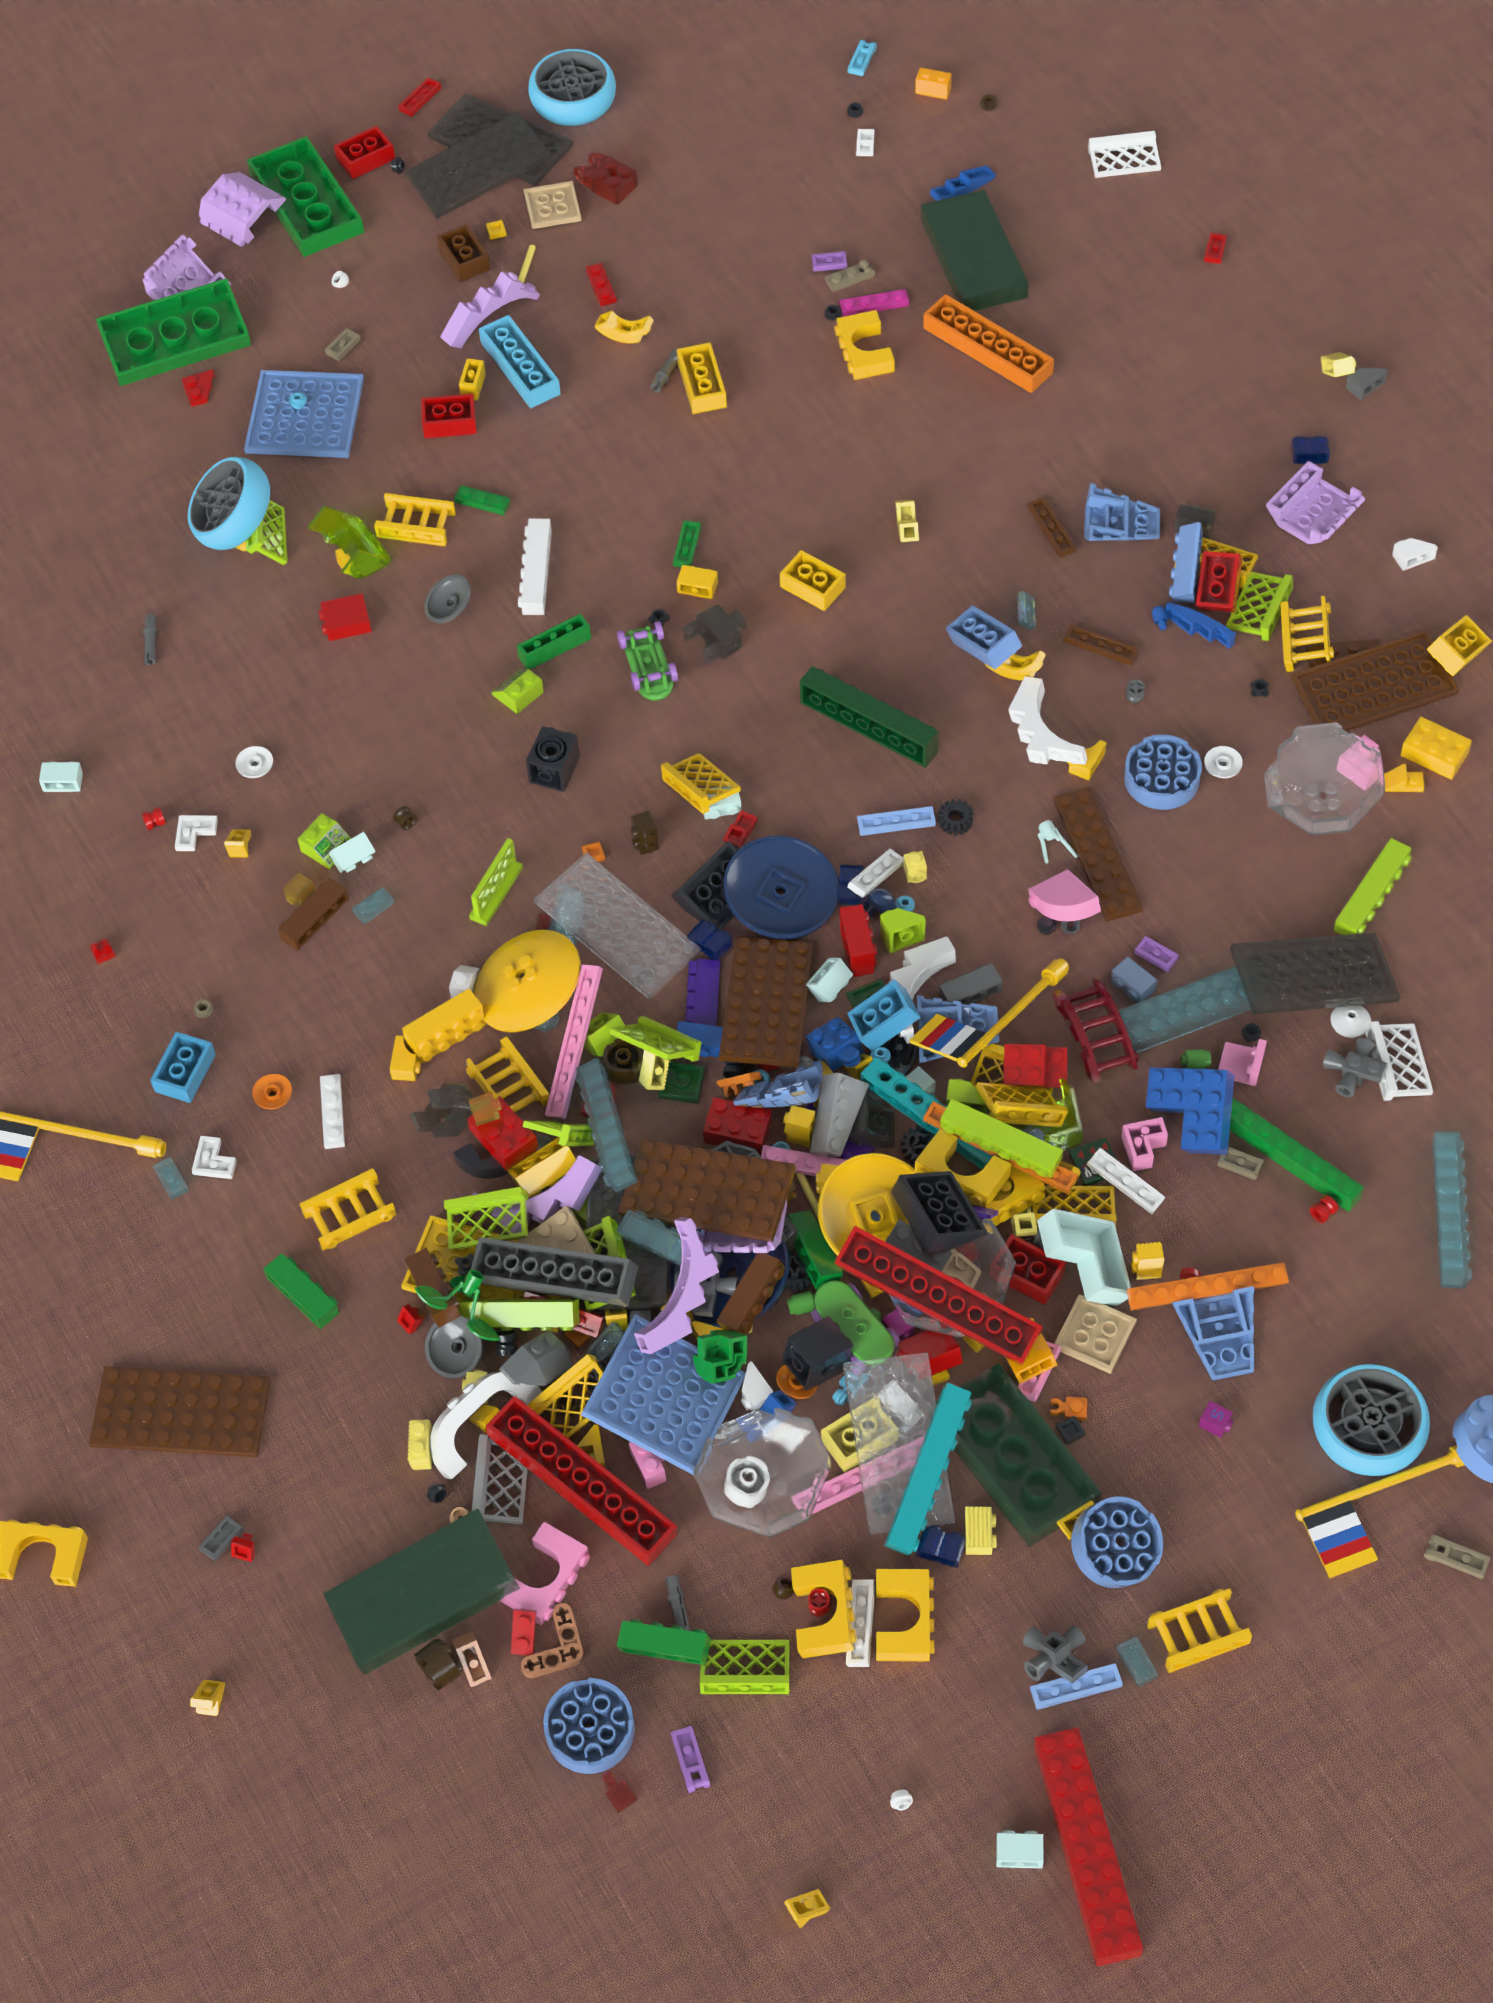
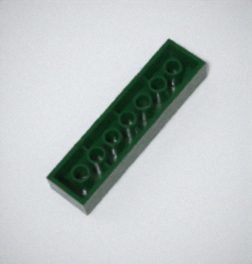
[799,666,938,768]

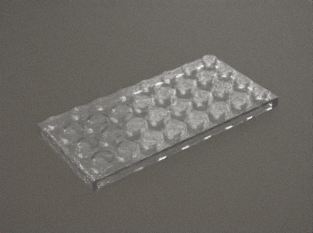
[534,852,701,999]
[843,1352,955,1535]

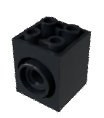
[526,726,580,792]
[782,1316,854,1391]

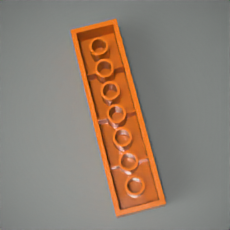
[923,294,1054,393]

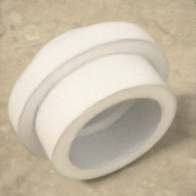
[890,1790,913,1810]

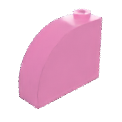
[1028,869,1101,921]

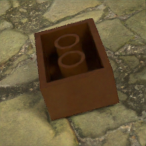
[436,223,490,282]

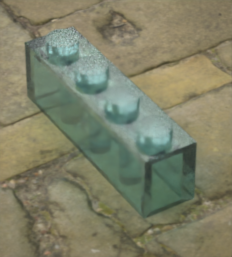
[616,1210,682,1266]

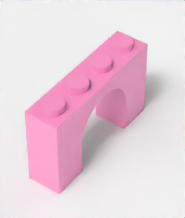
[496,1522,590,1626]

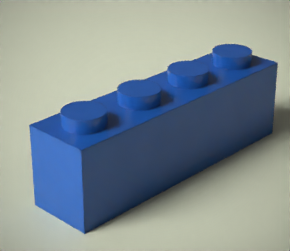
[676,1021,723,1058]

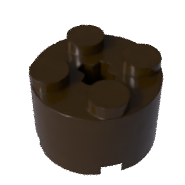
[603,1038,643,1084]
[413,1638,464,1691]

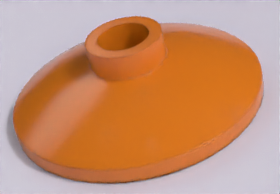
[252,1074,292,1110]
[776,1365,818,1399]

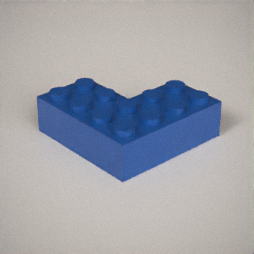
[1146,1068,1235,1155]

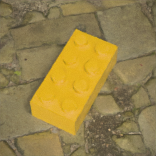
[677,343,727,414]
[402,988,486,1064]

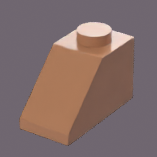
[451,1631,491,1687]

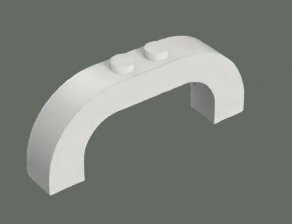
[430,1372,542,1479]

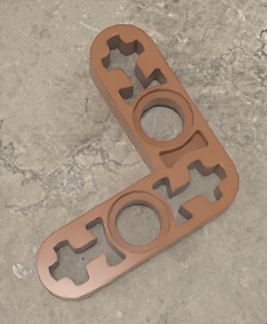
[521,1603,584,1678]

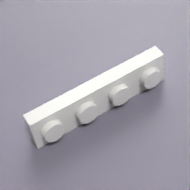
[848,849,904,898]
[320,1074,345,1149]
[1087,1148,1165,1214]
[846,1580,876,1667]

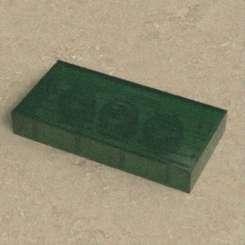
[920,189,1029,311]
[928,1363,1102,1547]
[323,1508,520,1675]

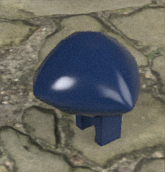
[863,888,895,917]

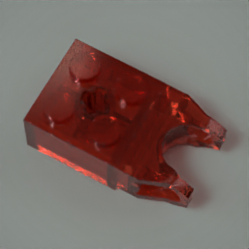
[573,152,638,205]

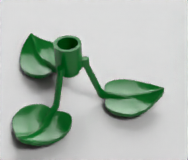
[414,1269,501,1341]

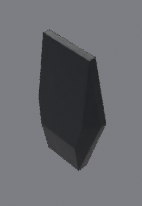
[880,1034,918,1081]

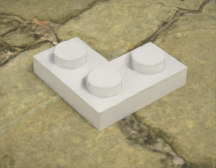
[175,815,218,851]
[192,1136,237,1179]

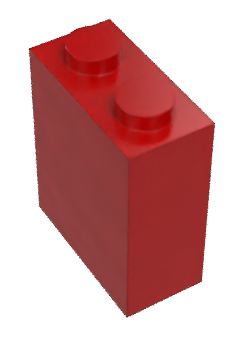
[318,593,371,641]
[897,1324,963,1382]

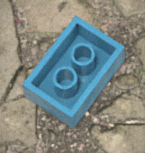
[847,979,921,1052]
[150,1032,216,1103]

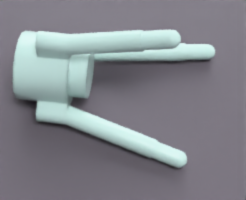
[1037,820,1078,864]

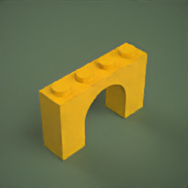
[834,310,895,380]
[914,1129,1012,1208]
[970,1166,1045,1231]
[0,1520,88,1587]
[791,1560,857,1658]
[876,1569,934,1661]

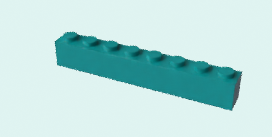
[884,1383,972,1556]

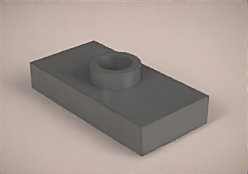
[198,1515,244,1562]

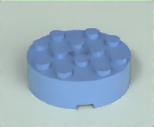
[1124,734,1202,810]
[1453,1395,1493,1483]
[1071,1497,1163,1588]
[543,1678,635,1774]

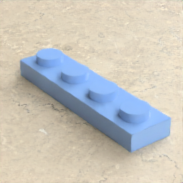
[857,806,936,836]
[1030,1663,1123,1710]

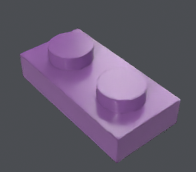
[812,251,847,272]
[1134,936,1179,972]

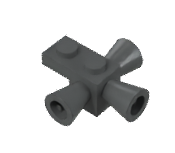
[1323,1038,1388,1098]
[674,1252,740,1317]
[1023,1625,1088,1684]

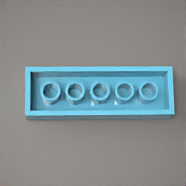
[479,315,561,409]

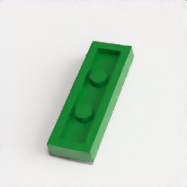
[454,485,511,515]
[673,520,701,567]

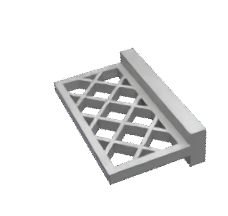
[470,1434,527,1524]

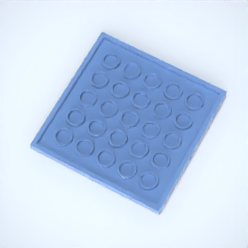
[244,370,364,458]
[581,1314,746,1476]

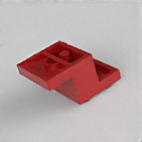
[1003,1044,1068,1088]

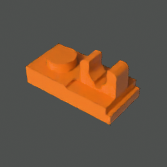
[716,1071,761,1097]

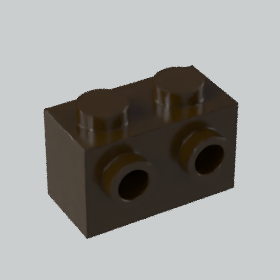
[630,810,659,855]

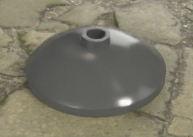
[424,574,471,624]
[425,1316,483,1378]

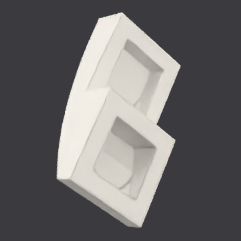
[856,129,874,156]

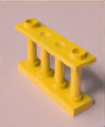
[374,493,456,546]
[1281,596,1334,672]
[466,1036,549,1112]
[300,1168,396,1251]
[1147,1588,1252,1673]

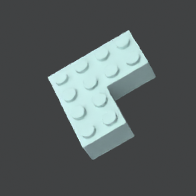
[1037,1209,1131,1306]

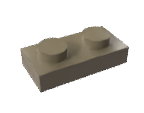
[325,328,361,361]
[1217,1147,1264,1180]

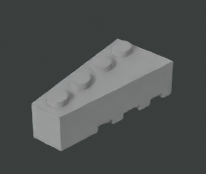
[810,1073,869,1157]

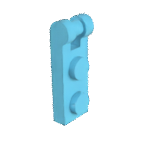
[848,40,877,76]

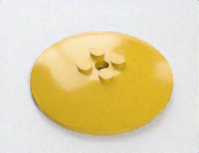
[474,930,581,1032]
[818,1153,914,1256]

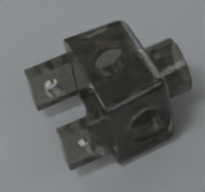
[683,604,747,664]
[410,1082,481,1138]

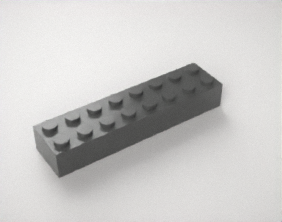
[471,1237,638,1307]

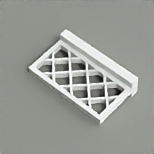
[1088,131,1161,178]
[1365,1021,1433,1101]

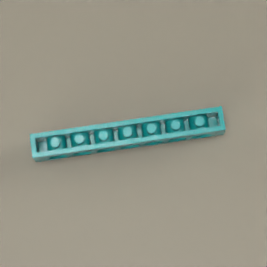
[860,1057,993,1170]

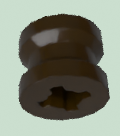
[393,806,417,830]

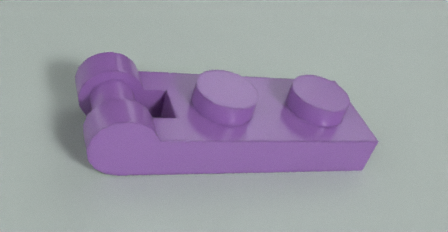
[670,1726,710,1793]

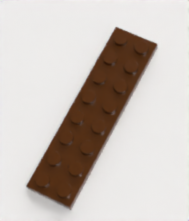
[1053,787,1143,922]

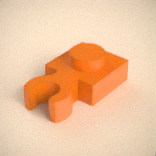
[1050,1397,1087,1421]

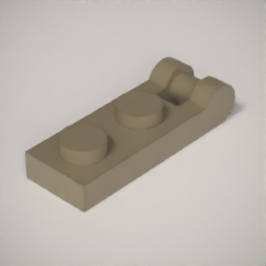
[825,259,875,292]
[1424,1535,1491,1580]

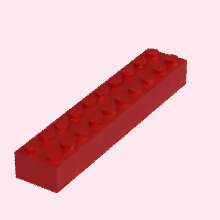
[834,1226,1043,1366]
[486,1395,677,1567]
[1034,1727,1143,1967]

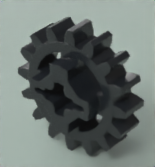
[901,1124,934,1165]
[784,1252,812,1293]

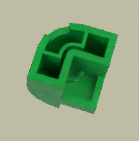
[693,1330,747,1384]

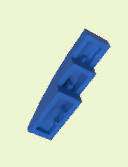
[930,165,996,204]
[1166,602,1236,649]

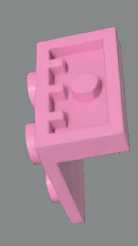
[1218,1039,1267,1086]

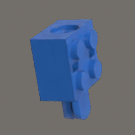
[805,1017,864,1071]

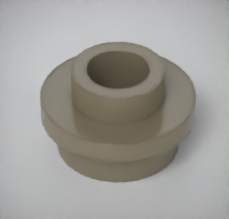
[193,999,213,1018]

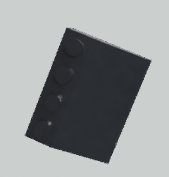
[671,841,738,933]
[891,1171,988,1254]

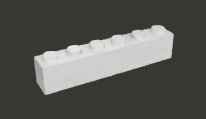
[518,519,552,615]

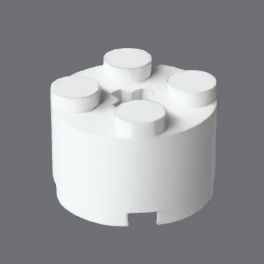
[724,1456,770,1508]

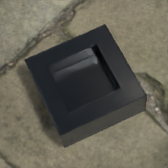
[1056,1415,1086,1445]

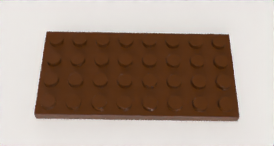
[1291,630,1459,740]
[719,936,813,1067]
[618,1139,797,1242]
[89,1366,271,1457]

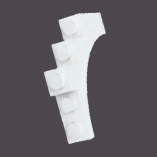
[1008,676,1087,765]
[888,936,956,1044]

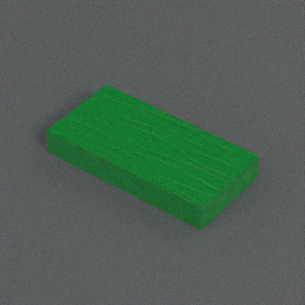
[247,136,364,257]
[96,278,251,386]

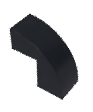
[453,1143,509,1179]

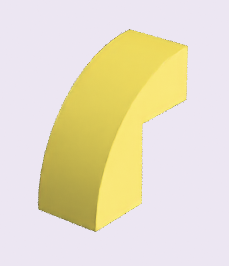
[895,499,919,542]
[1010,1207,1037,1237]

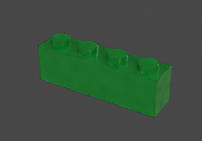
[517,613,591,670]
[784,1210,843,1290]
[263,1253,339,1330]
[617,1619,711,1666]

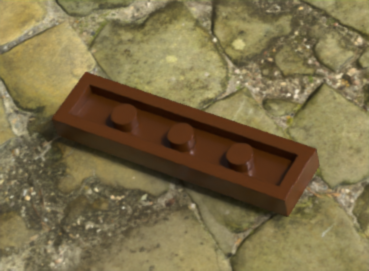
[1027,497,1076,558]
[1063,624,1139,666]

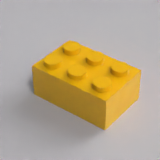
[780,550,846,611]
[1427,615,1492,676]
[1400,717,1472,780]
[507,1137,576,1198]

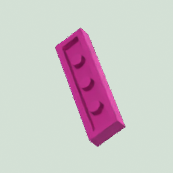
[839,289,909,317]

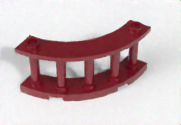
[1052,978,1139,1083]

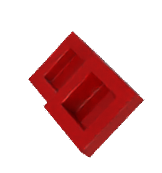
[723,810,758,848]

